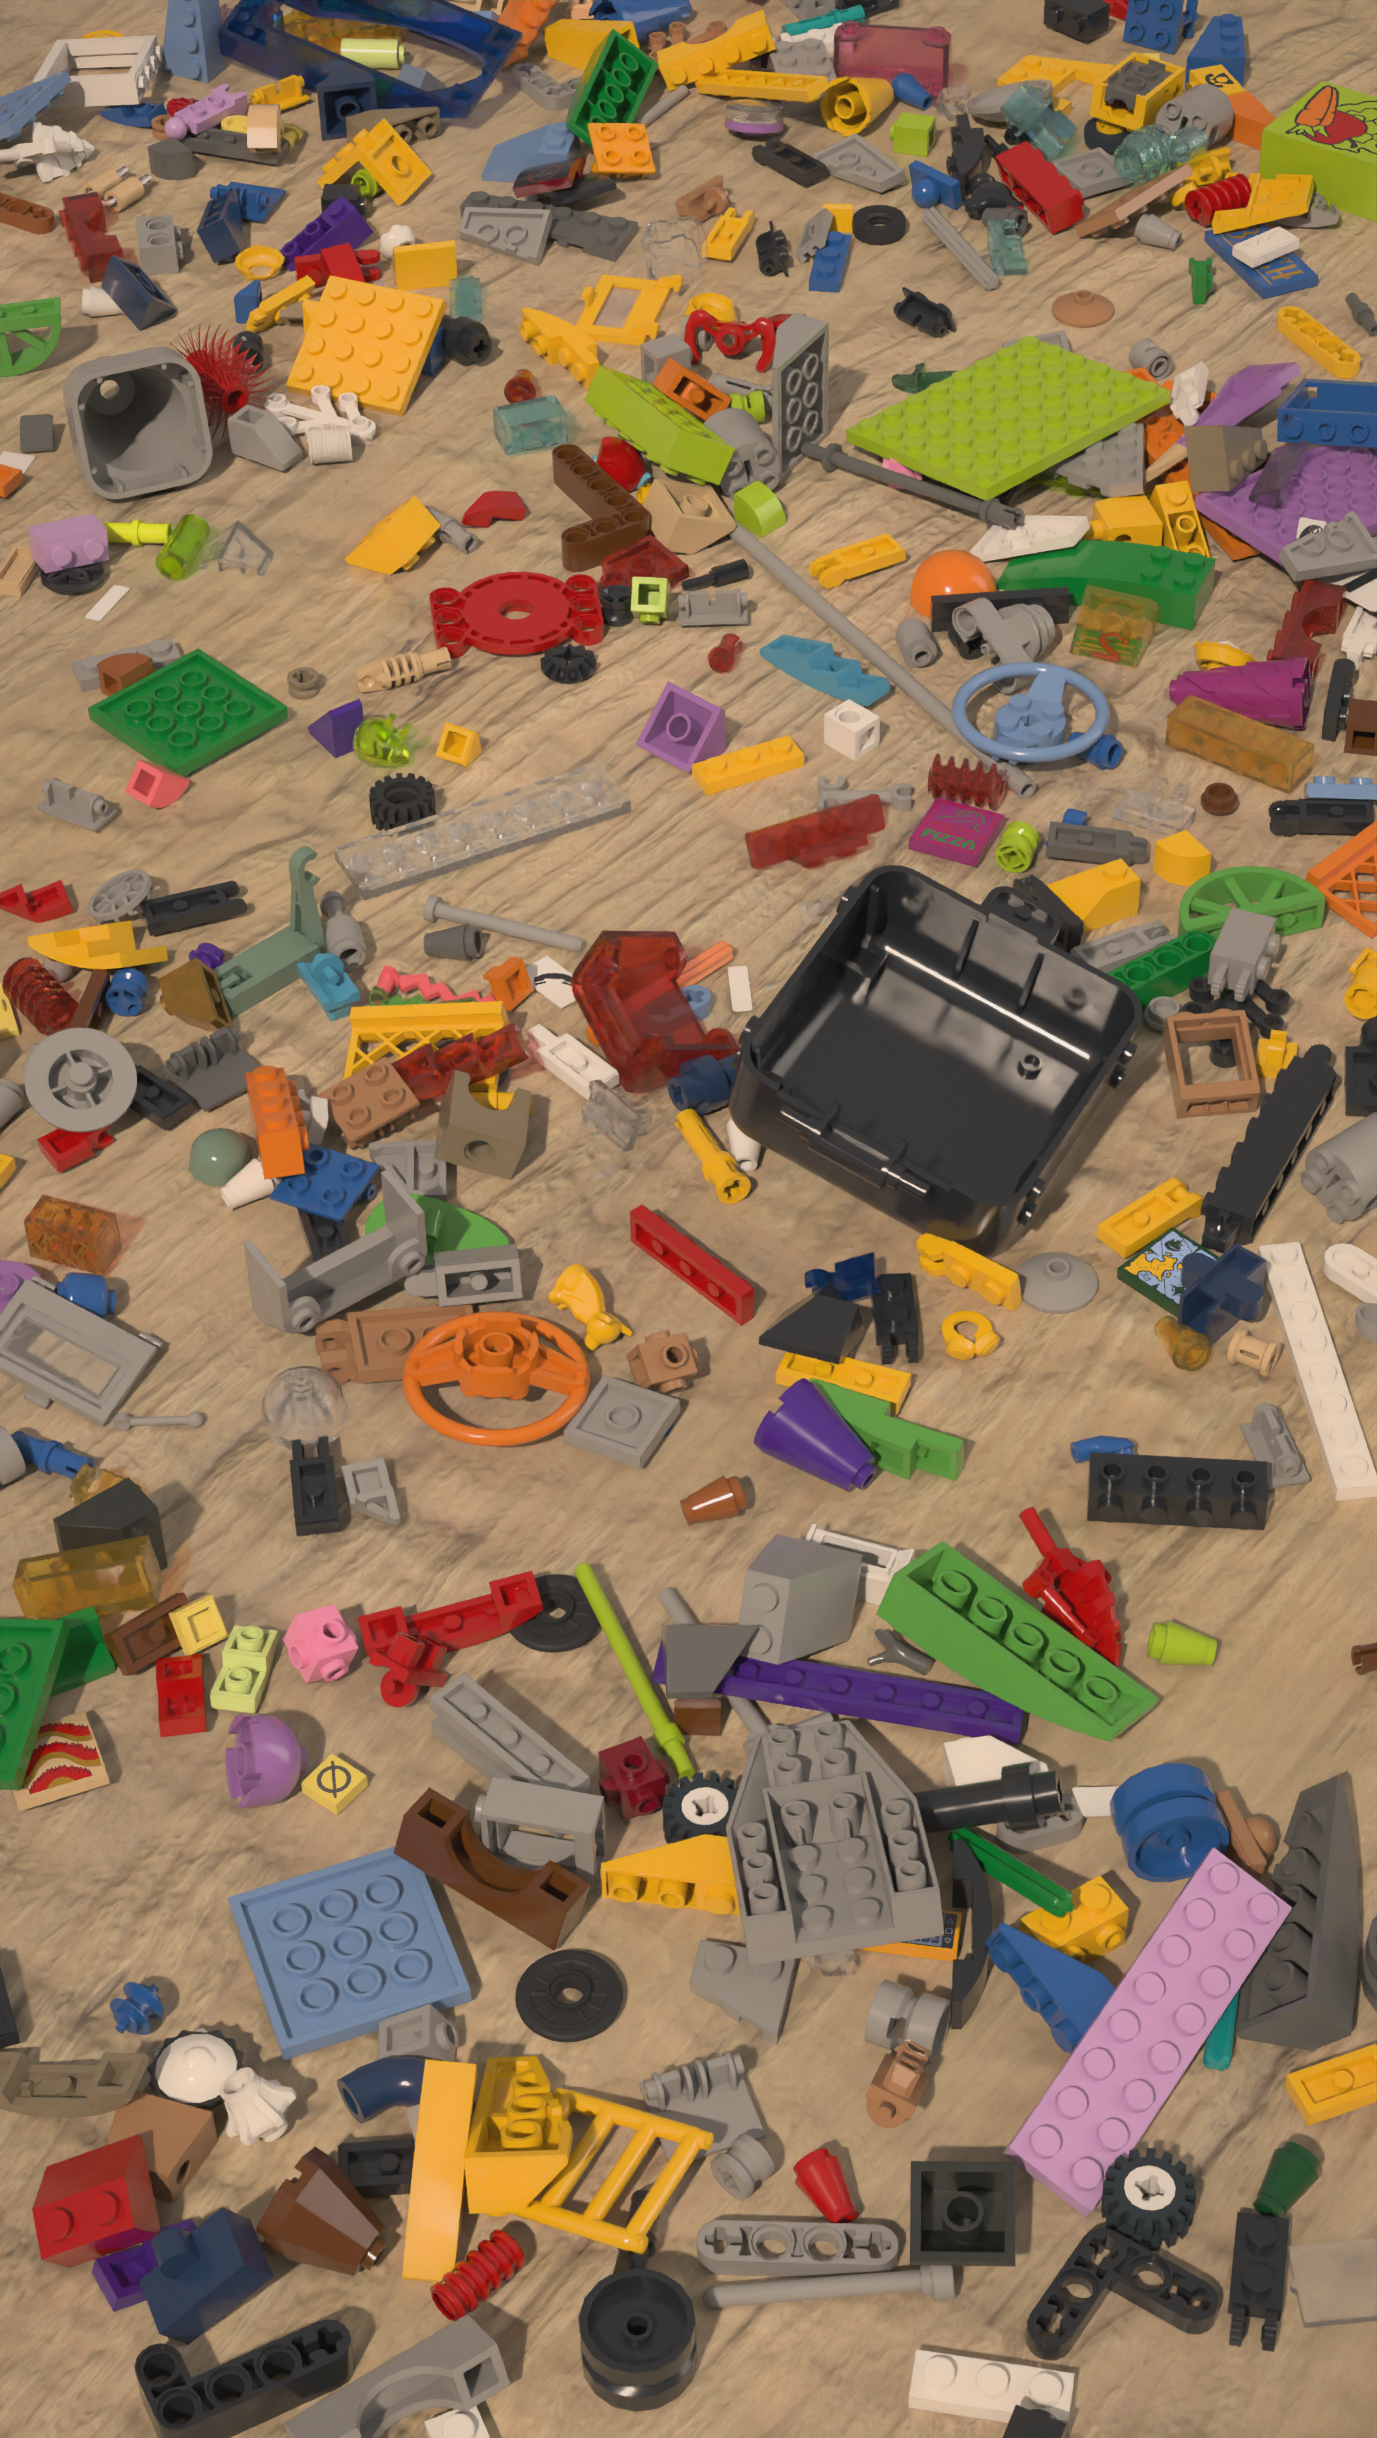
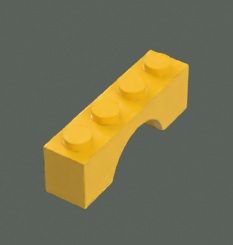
[657,9,776,91]

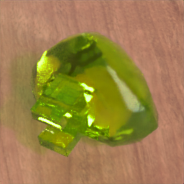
[353,713,412,768]

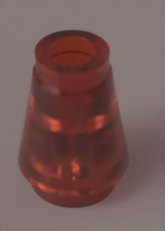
[504,369,536,407]

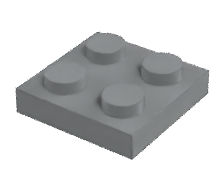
[1050,147,1132,198]
[564,1375,681,1469]

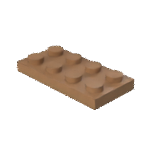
[1074,163,1193,238]

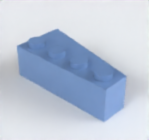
[160,0,226,83]

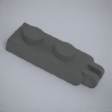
[1046,821,1148,865]

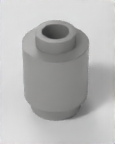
[895,618,937,668]

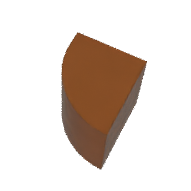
[97,653,154,696]

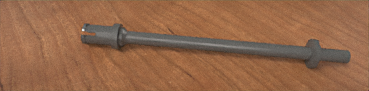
[801,442,1024,530]

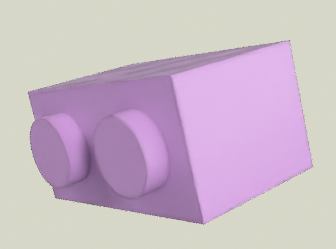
[29,513,109,573]

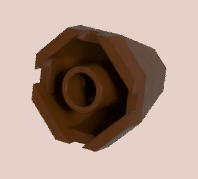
[256,2147,387,2276]

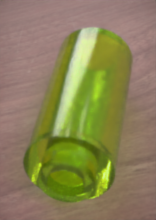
[156,514,210,580]

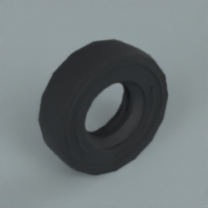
[852,205,906,245]

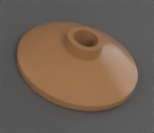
[1052,290,1114,328]

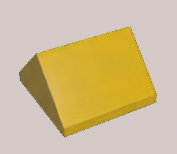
[391,240,458,291]

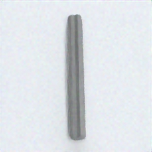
[922,206,999,291]

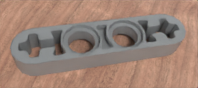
[696,2220,899,2278]

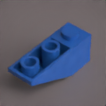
[985,1923,1115,2053]

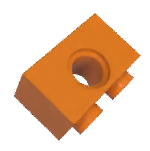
[652,357,732,421]

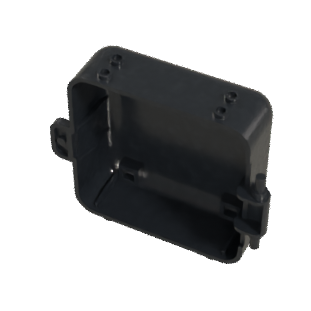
[728,865,1142,1257]

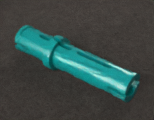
[781,5,865,36]

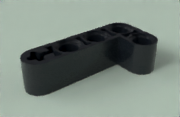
[134,2319,355,2438]

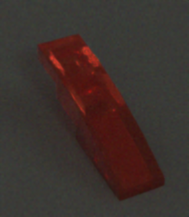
[391,1022,529,1102]

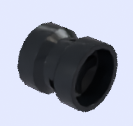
[232,331,264,375]

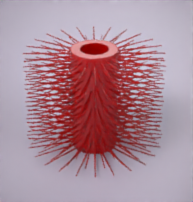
[170,322,274,441]

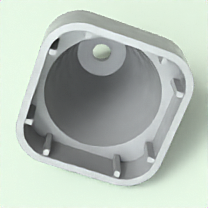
[63,346,213,499]

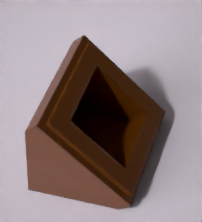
[674,1698,722,1736]

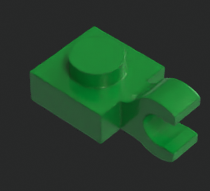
[1188,258,1213,304]

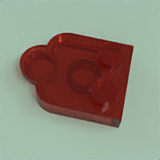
[598,534,690,594]

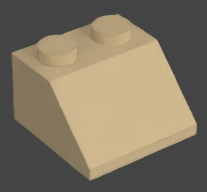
[643,479,737,554]

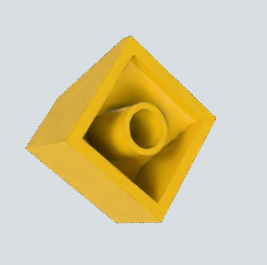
[344,495,441,575]

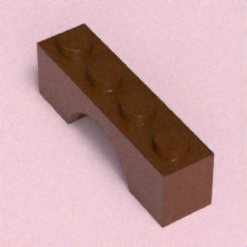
[393,1787,591,1951]

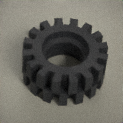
[369,773,436,836]

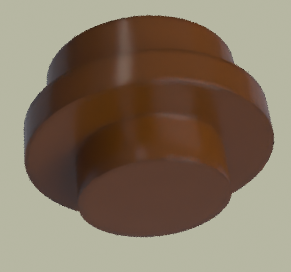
[1200,783,1237,816]

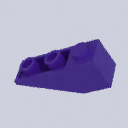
[280,196,373,272]

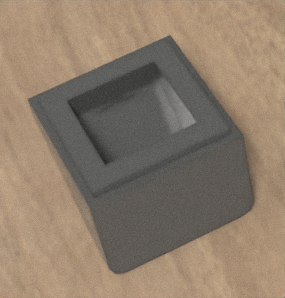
[20,414,55,453]

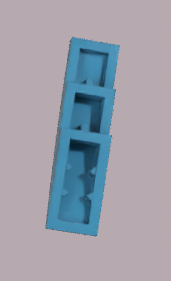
[759,635,891,707]

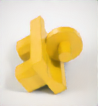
[1176,146,1232,186]

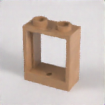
[1162,1009,1261,1119]

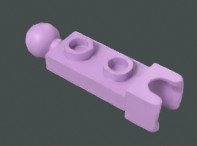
[164,84,247,140]

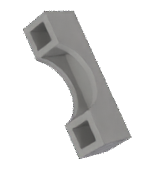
[283,2314,511,2438]

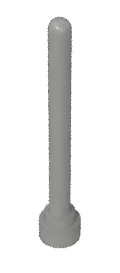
[702,2265,955,2308]

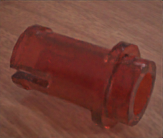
[708,633,743,673]

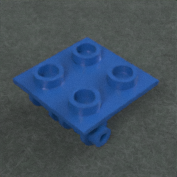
[210,182,286,222]
[269,1143,380,1222]

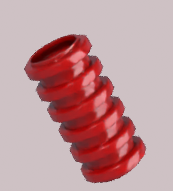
[430,2229,526,2322]

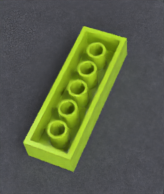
[584,365,735,485]

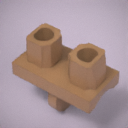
[675,175,731,226]
[865,2038,931,2128]

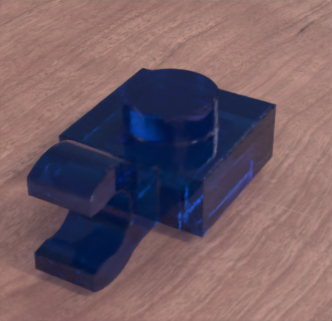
[804,1252,881,1302]

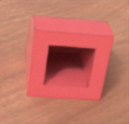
[125,759,190,808]

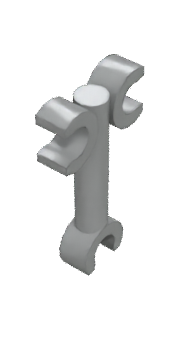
[817,776,911,819]

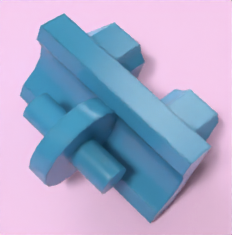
[296,952,360,1021]

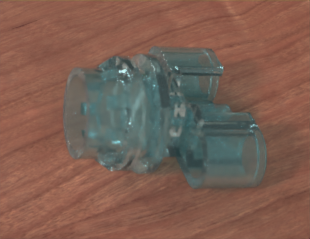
[999,80,1078,163]
[1114,124,1209,182]

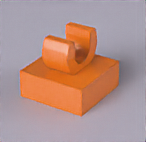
[483,957,534,1011]

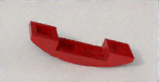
[357,1571,543,1657]

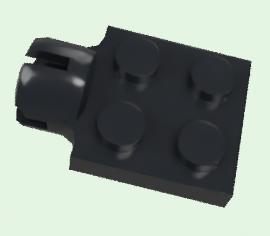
[1344,1016,1377,1116]

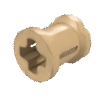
[1226,1328,1281,1377]

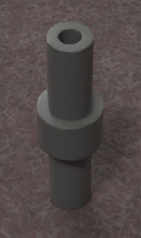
[1345,293,1377,336]

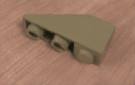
[345,107,441,145]

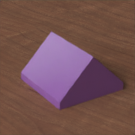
[636,681,726,775]

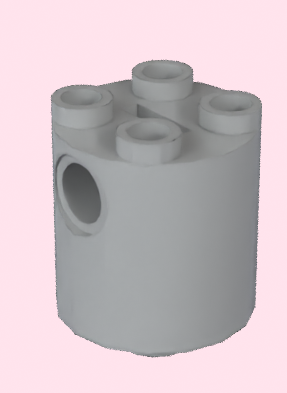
[1154,84,1234,158]
[704,408,780,501]
[1300,1112,1377,1224]

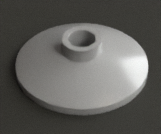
[1016,1252,1098,1314]

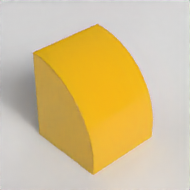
[1153,830,1212,886]

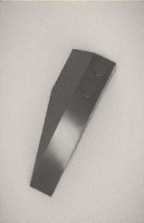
[1235,1775,1359,2051]

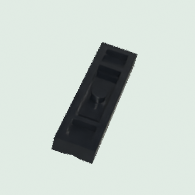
[930,587,1070,632]

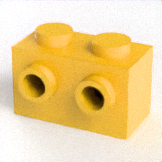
[1020,1875,1129,1965]

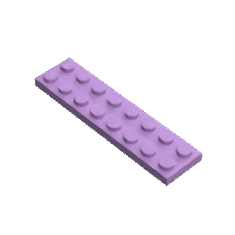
[1003,1847,1292,2217]

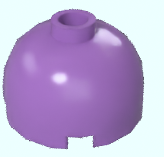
[225,1713,307,1808]

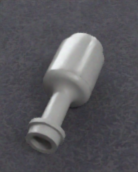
[320,891,367,970]

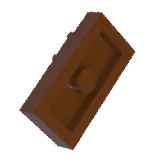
[104,1593,189,1676]

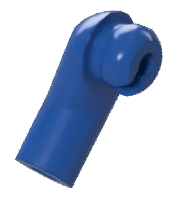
[1070,1435,1136,1464]

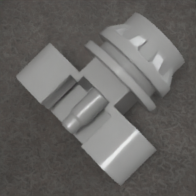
[952,598,1055,694]

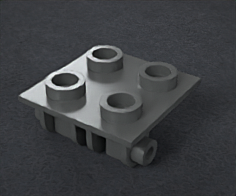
[161,1026,261,1112]

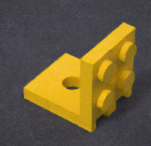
[316,118,432,206]

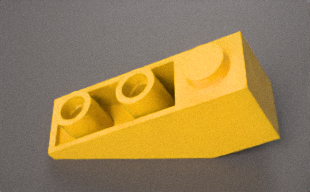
[1149,480,1210,557]
[600,1834,740,1915]

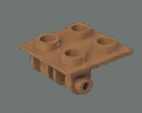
[317,1056,420,1149]

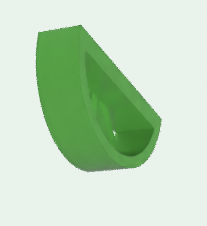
[0,297,61,377]
[1177,866,1325,943]

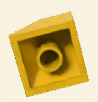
[1046,858,1141,934]

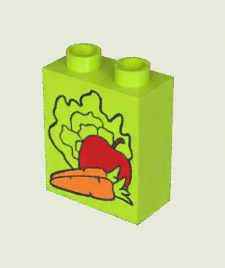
[1259,81,1377,222]

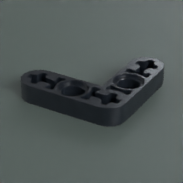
[1026,2228,1219,2361]

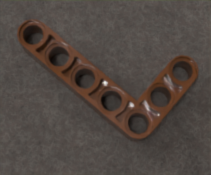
[552,444,650,572]

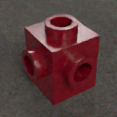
[598,1736,670,1822]

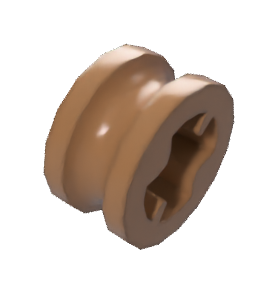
[151,115,172,140]

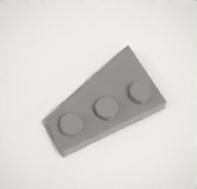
[458,207,553,266]

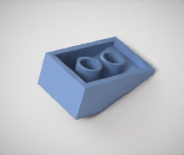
[482,122,580,183]

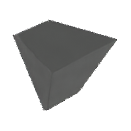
[661,1624,759,1699]

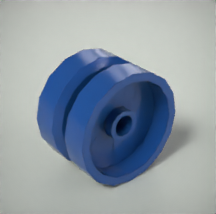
[1109,1763,1229,1882]

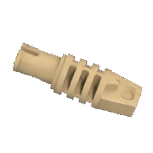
[354,647,452,692]

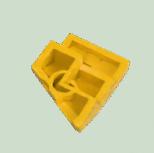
[27,921,168,969]

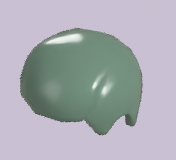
[189,1128,252,1186]

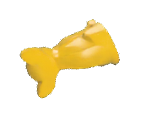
[548,1264,633,1351]

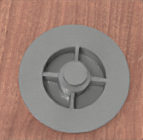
[24,1028,137,1133]

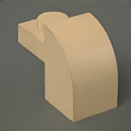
[247,104,284,153]

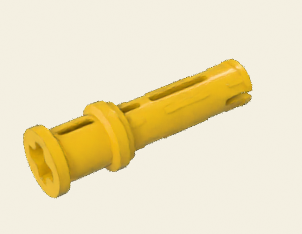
[674,1109,751,1205]

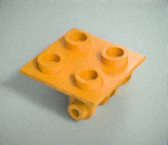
[587,123,655,178]

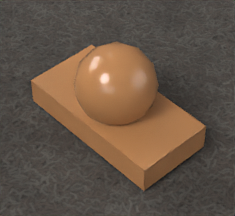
[1214,1790,1277,1882]

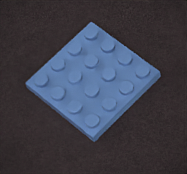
[0,70,71,142]
[228,1846,472,2061]

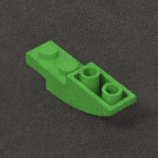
[809,1378,964,1481]

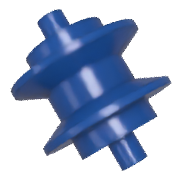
[110,1982,164,2035]

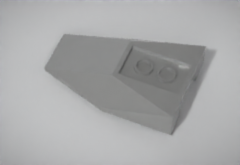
[726,1720,944,1966]

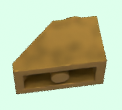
[158,958,234,1032]

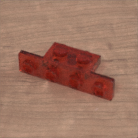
[745,793,885,869]

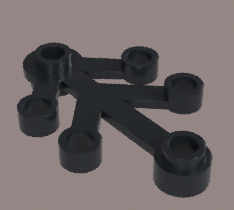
[1182,977,1290,1068]

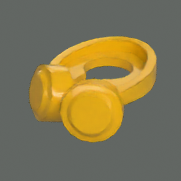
[942,1311,1000,1360]

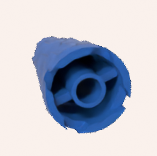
[588,0,692,44]

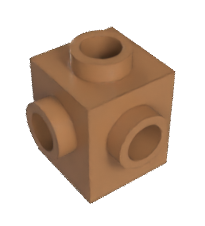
[626,1330,698,1395]

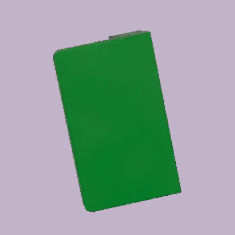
[49,1606,116,1698]

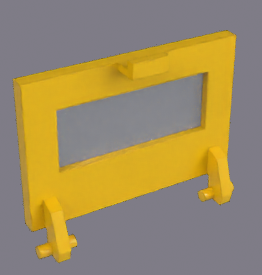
[576,274,684,346]

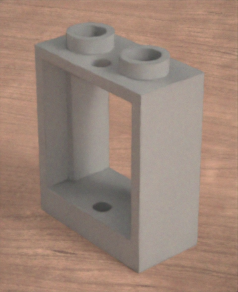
[474,1777,607,1893]

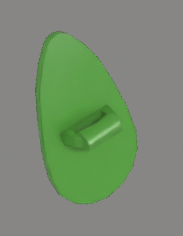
[365,1194,510,1262]

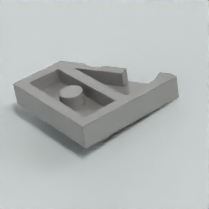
[369,1140,447,1202]
[690,1940,796,2045]

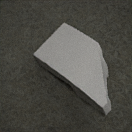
[341,1457,401,1525]

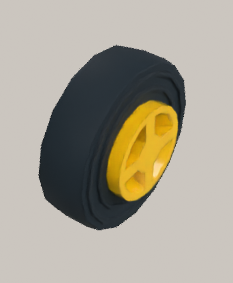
[1084,117,1137,153]

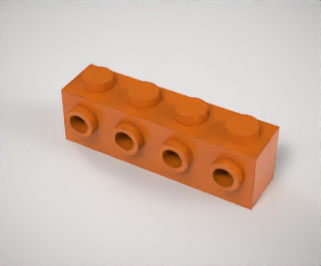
[481,0,559,69]
[245,1066,309,1179]

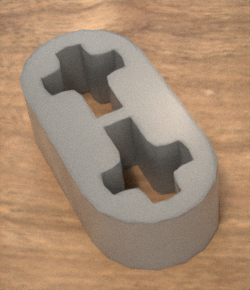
[996,1793,1084,1854]

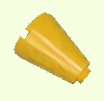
[820,76,894,137]

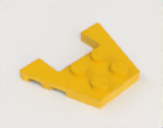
[997,55,1115,123]
[1212,172,1315,234]

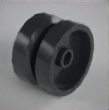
[578,2268,697,2412]

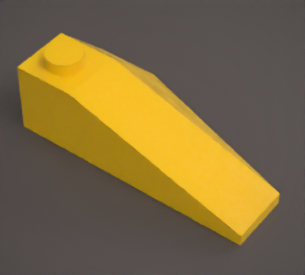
[464,2056,573,2217]

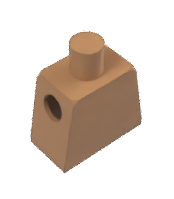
[106,2091,218,2203]

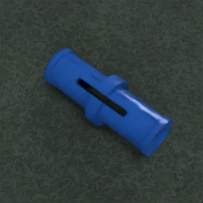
[11,1430,95,1484]

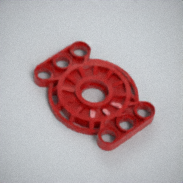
[429,572,604,659]

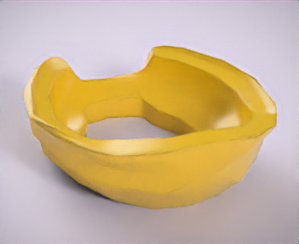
[234,245,285,281]

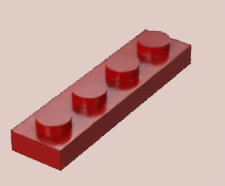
[630,1204,754,1326]

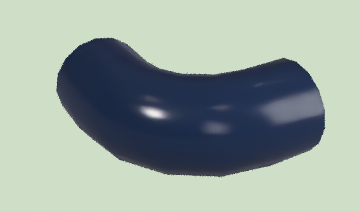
[337,2056,476,2124]

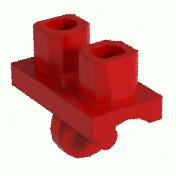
[368,1632,449,1708]

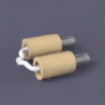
[82,166,152,212]

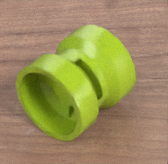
[728,390,765,423]
[995,821,1040,873]

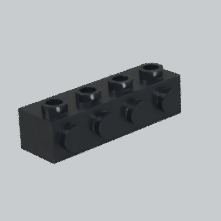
[1087,1452,1268,1530]

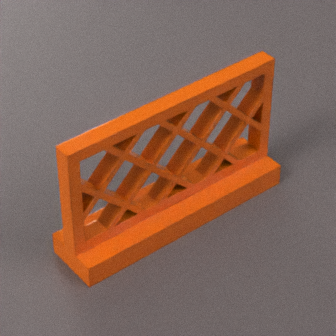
[1305,820,1377,939]

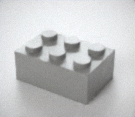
[766,38,837,118]

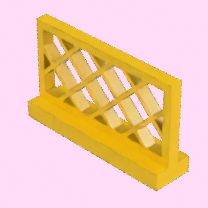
[343,1001,510,1094]

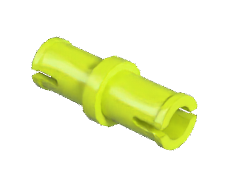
[103,519,173,547]

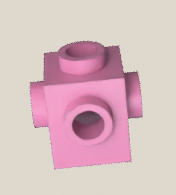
[283,1604,359,1684]

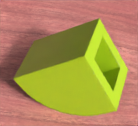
[734,481,786,537]

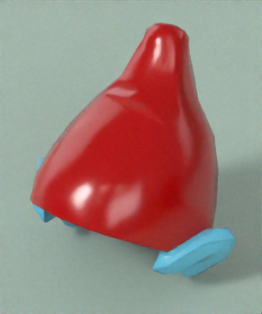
[592,436,652,492]

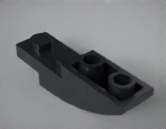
[946,114,984,201]

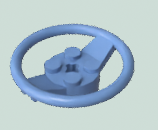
[952,662,1110,765]

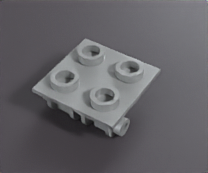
[639,2051,766,2161]

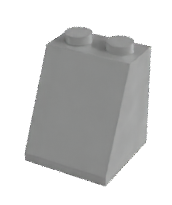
[738,1534,863,1665]

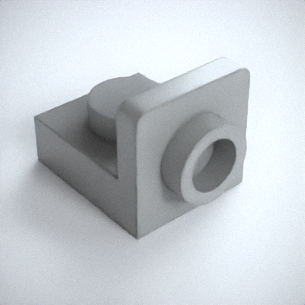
[378,2004,459,2062]

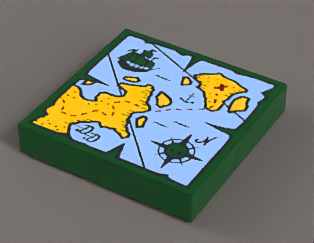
[1117,1227,1219,1318]

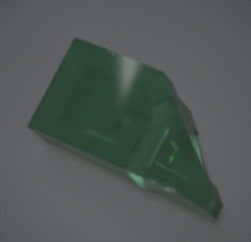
[891,363,956,394]

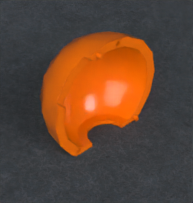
[910,550,997,618]

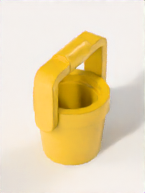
[1344,948,1377,1020]

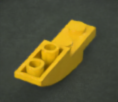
[519,307,599,391]

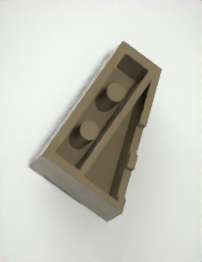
[1184,425,1267,492]

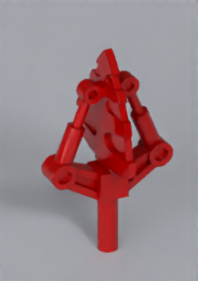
[1019,1507,1122,1667]

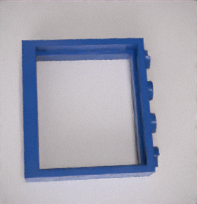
[1277,378,1377,448]

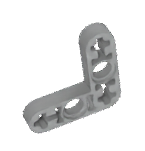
[512,62,582,111]

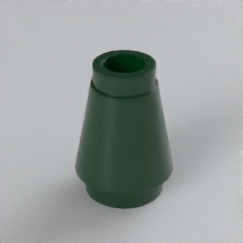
[1253,2141,1320,2218]

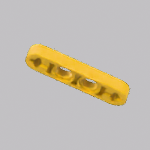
[1276,306,1361,379]

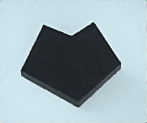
[758,1282,864,1365]

